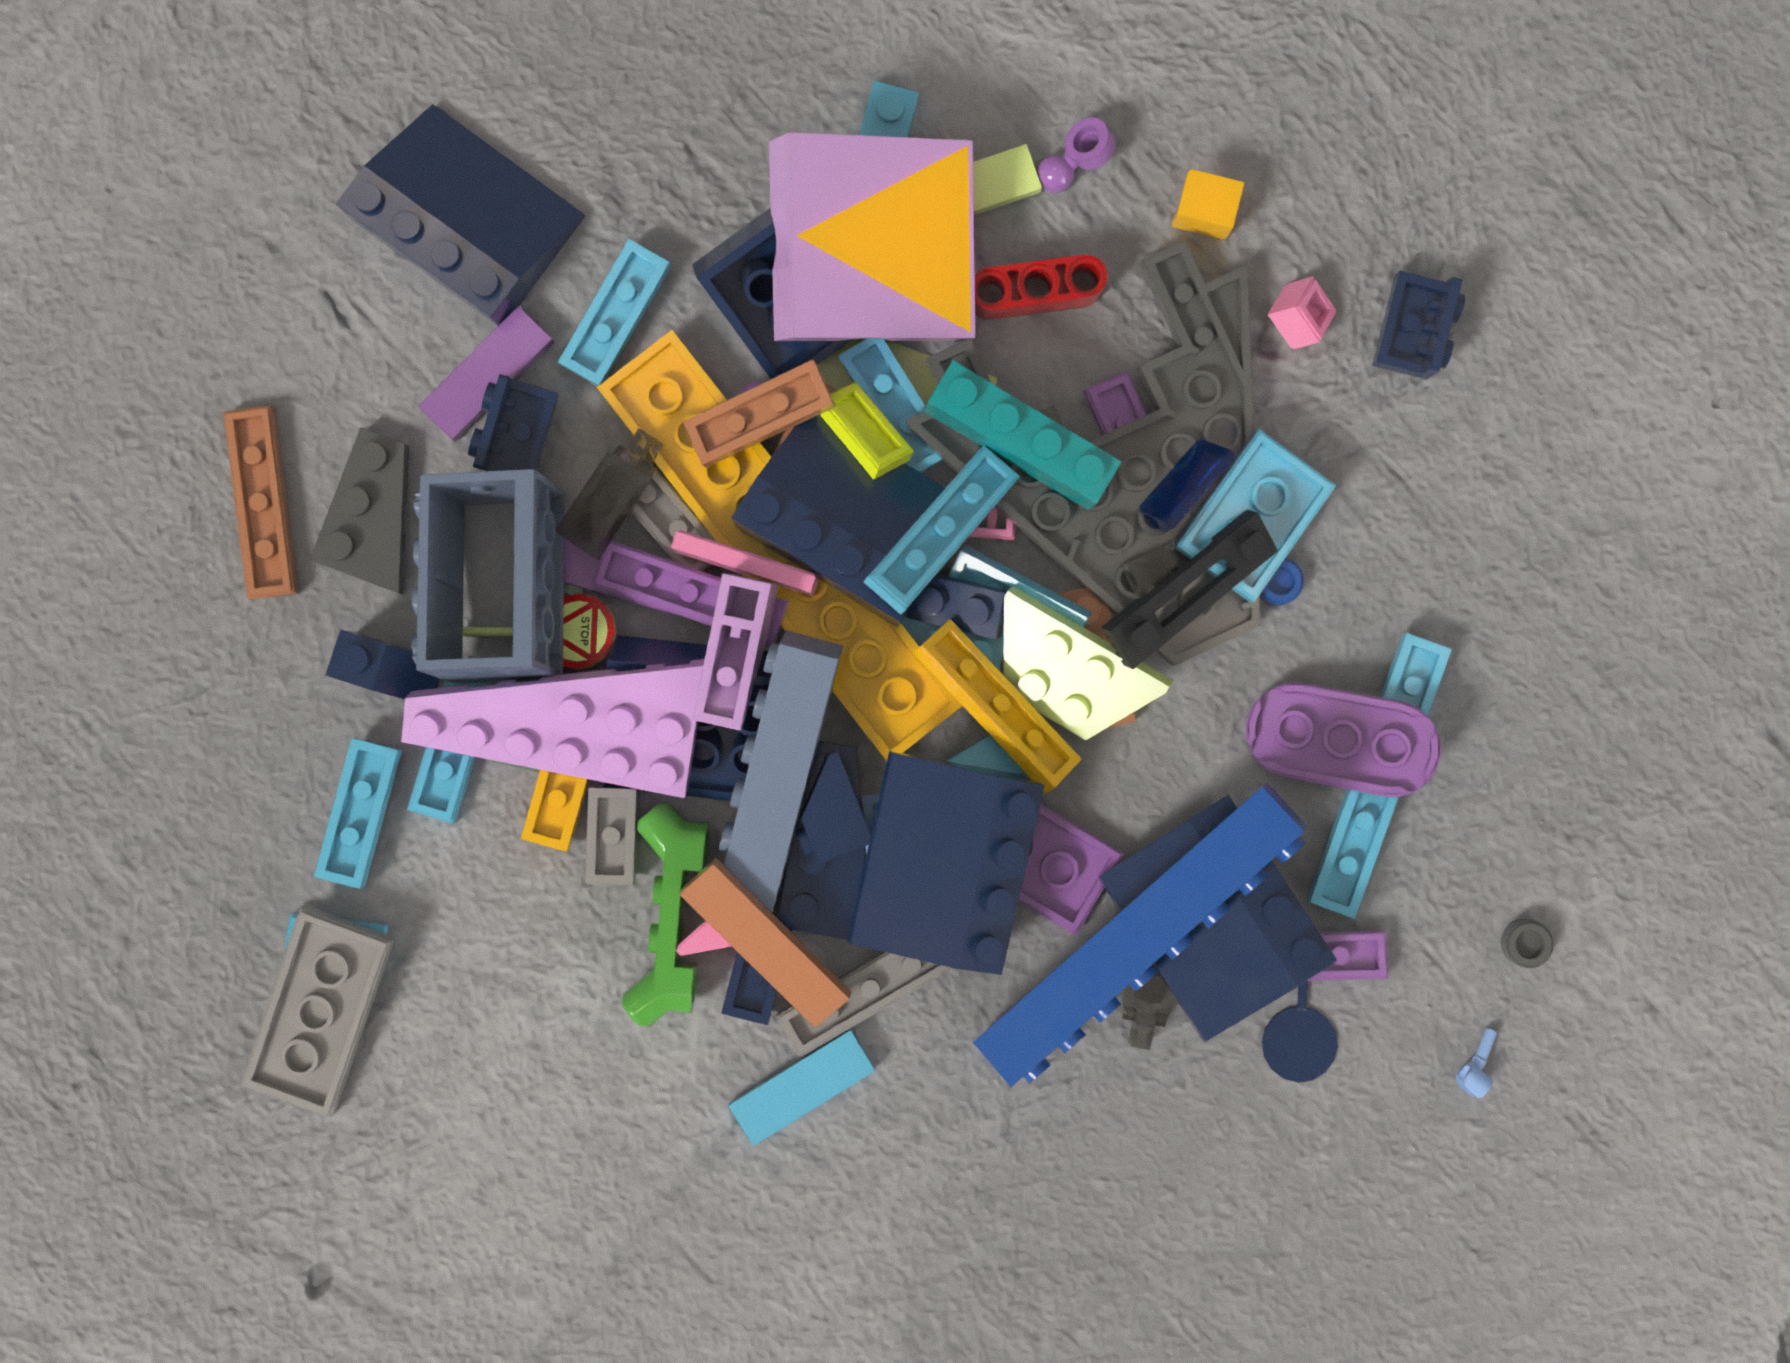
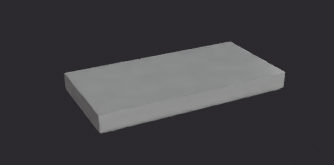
[241,905,395,1118]

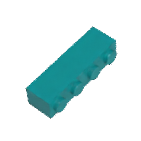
[924,360,1122,510]

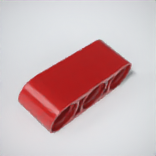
[975,254,1108,320]

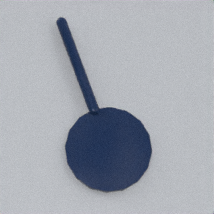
[1262,981,1338,1082]

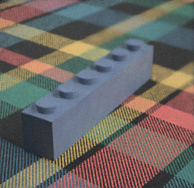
[719,630,843,914]

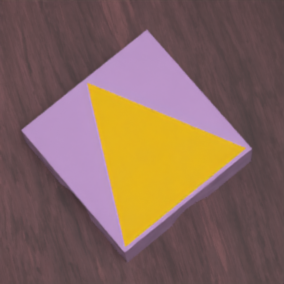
[769,132,975,341]

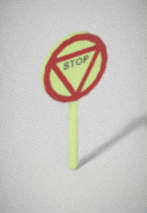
[463,593,617,670]

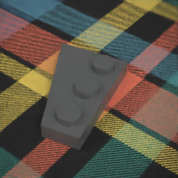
[310,427,409,595]

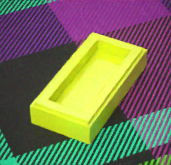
[820,381,914,480]

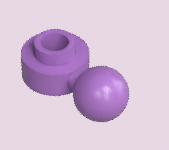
[1037,117,1116,193]

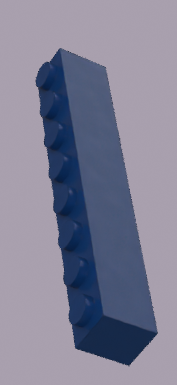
[973,783,1308,1087]

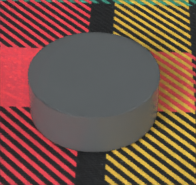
[1501,919,1553,968]

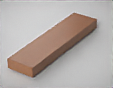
[223,405,299,600]
[679,858,851,1028]

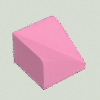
[1268,276,1337,349]

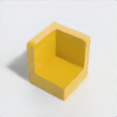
[1171,169,1245,240]

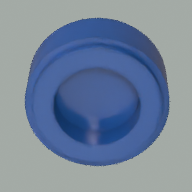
[1260,558,1304,606]

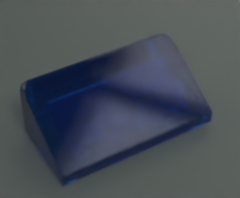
[1139,440,1236,532]

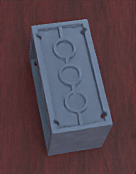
[411,469,565,683]

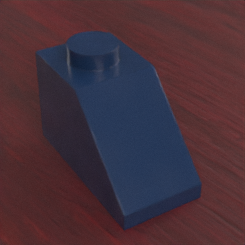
[325,629,440,699]
[795,750,871,865]

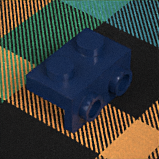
[1372,271,1465,380]
[468,374,559,471]

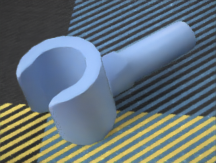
[1456,1028,1497,1098]

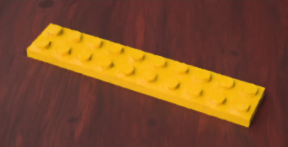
[597,330,963,761]

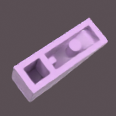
[692,573,779,731]

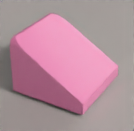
[676,921,731,956]

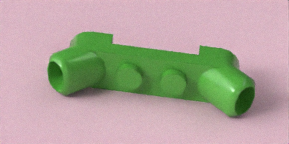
[622,802,710,1027]

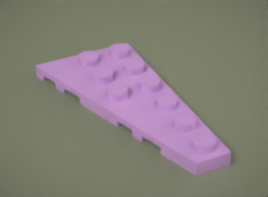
[401,659,705,798]

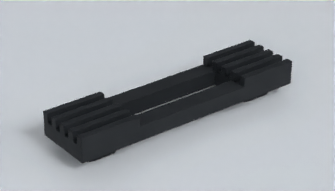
[1101,510,1278,669]

